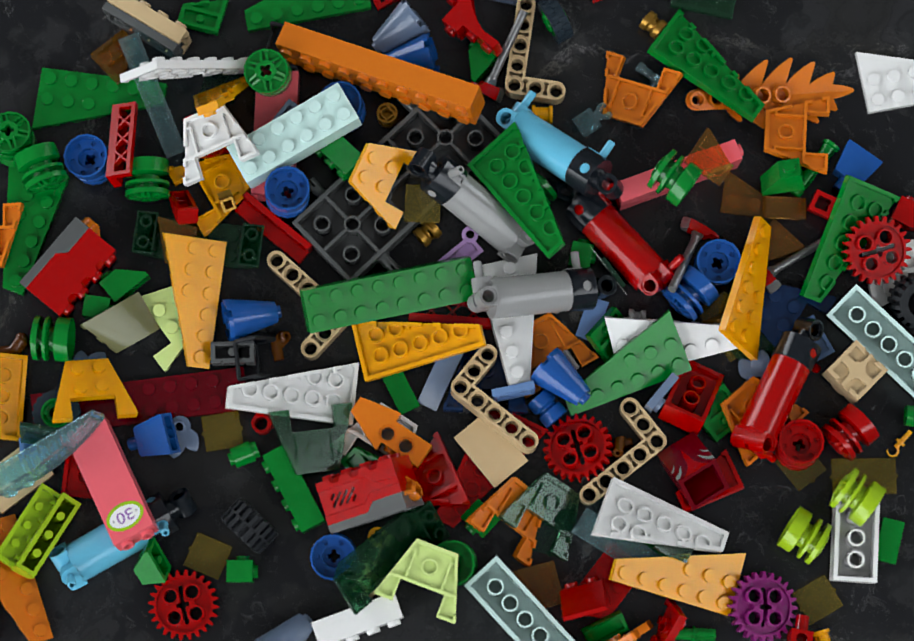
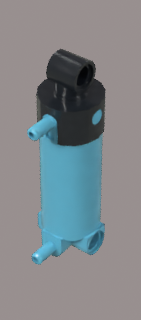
[496,90,624,200]
[49,488,197,590]

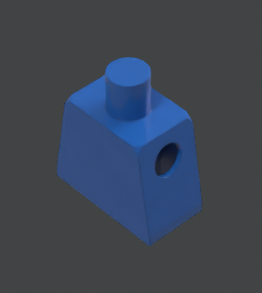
[832,139,883,192]
[127,412,181,457]

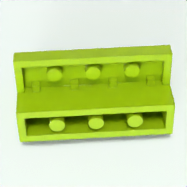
[0,483,81,579]

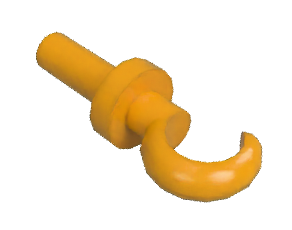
[886,430,913,457]

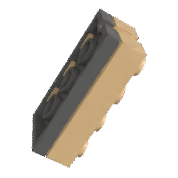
[102,0,192,58]

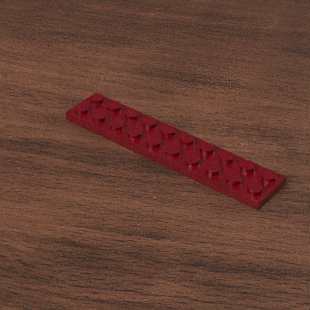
[30,366,246,437]

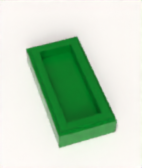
[382,372,420,415]
[878,517,905,565]
[581,610,629,641]

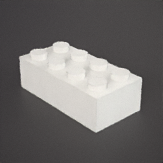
[829,495,880,584]
[311,594,404,641]

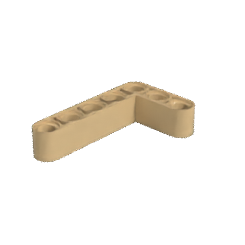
[505,0,566,105]
[267,250,347,361]
[450,344,539,454]
[579,397,667,506]

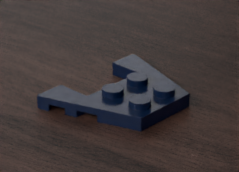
[760,285,836,348]
[443,348,528,414]

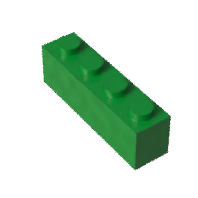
[314,136,361,182]
[261,444,326,534]

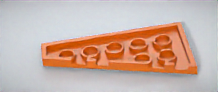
[0,514,54,641]

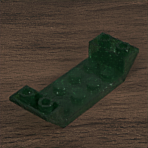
[131,210,265,269]
[333,500,450,615]

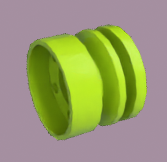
[829,467,887,527]
[776,506,832,564]

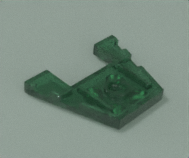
[268,402,352,475]
[498,472,580,562]

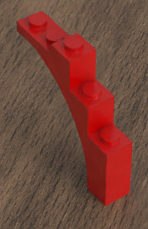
[442,0,503,57]

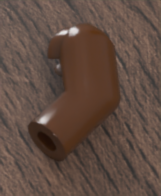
[271,330,291,362]
[0,333,28,355]
[612,436,633,457]

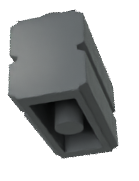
[211,341,256,366]

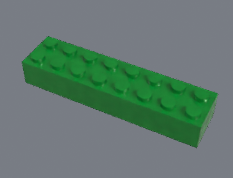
[299,256,475,334]

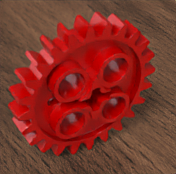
[841,215,912,285]
[543,413,613,483]
[148,569,220,641]

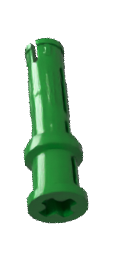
[790,138,840,198]

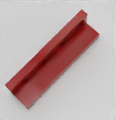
[106,101,138,188]
[235,191,313,265]
[408,302,492,330]

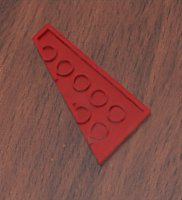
[434,410,548,528]

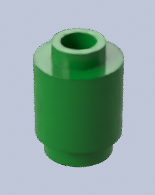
[227,441,261,468]

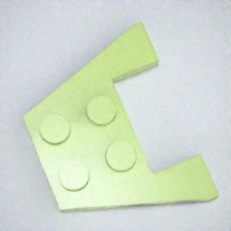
[142,286,183,372]
[374,539,458,624]

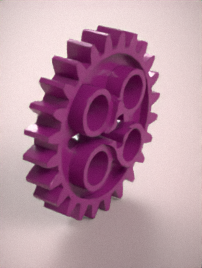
[727,571,798,641]

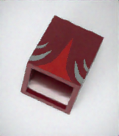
[657,432,730,511]

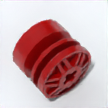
[821,403,880,461]
[774,419,824,471]

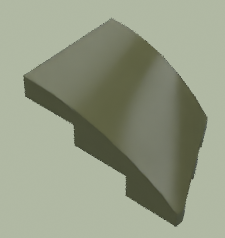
[80,292,160,353]

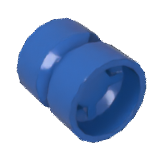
[527,390,568,429]

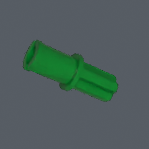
[675,626,716,641]

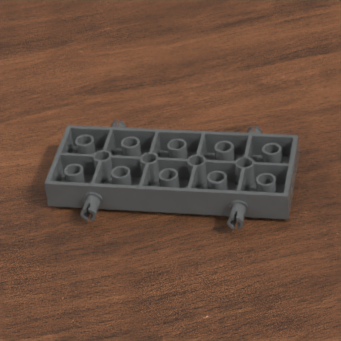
[292,99,500,280]

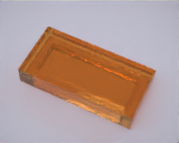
[763,196,806,220]

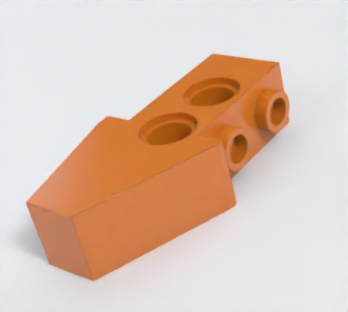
[351,397,432,469]

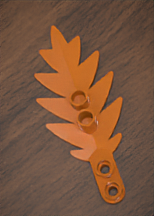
[685,57,854,129]

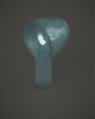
[635,62,660,87]

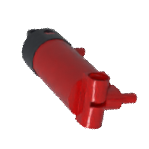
[556,180,685,296]
[730,317,824,463]

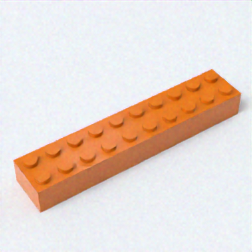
[275,22,485,125]

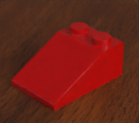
[658,360,725,436]
[560,575,611,621]

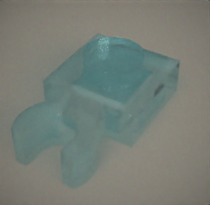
[572,102,613,138]

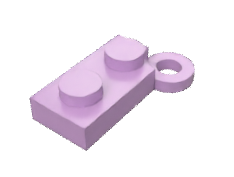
[438,226,484,261]

